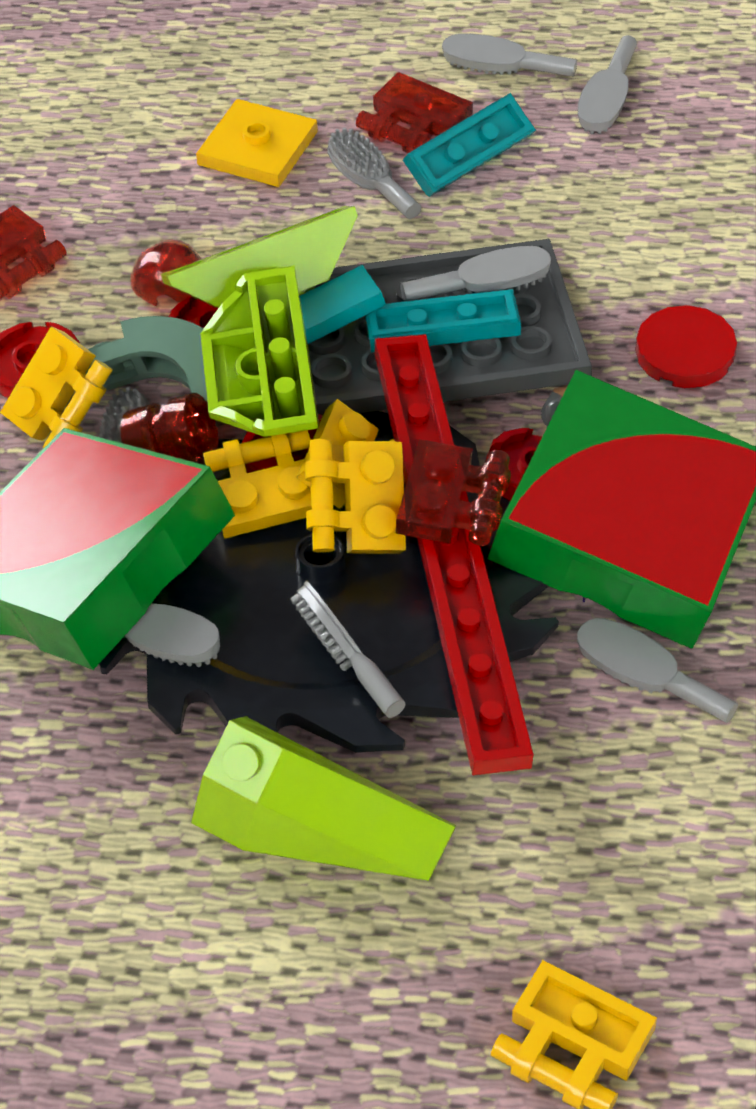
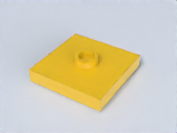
[196,99,318,187]

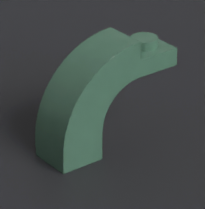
[86,316,225,430]

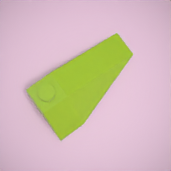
[191,716,457,881]

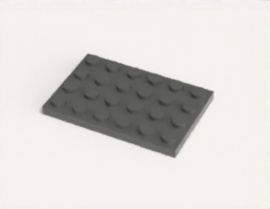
[308,239,592,415]

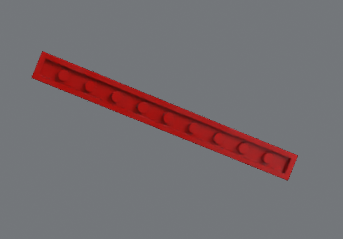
[374,334,534,776]

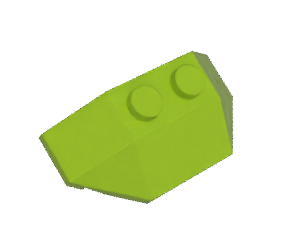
[161,206,358,309]
[200,265,319,437]

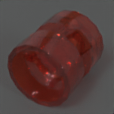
[120,393,218,462]

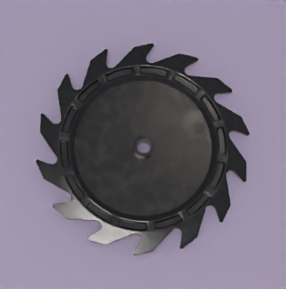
[99,411,559,753]

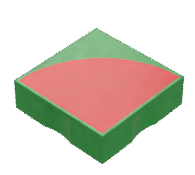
[487,370,756,649]
[0,428,235,670]

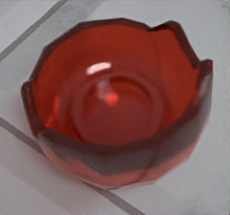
[130,239,202,306]

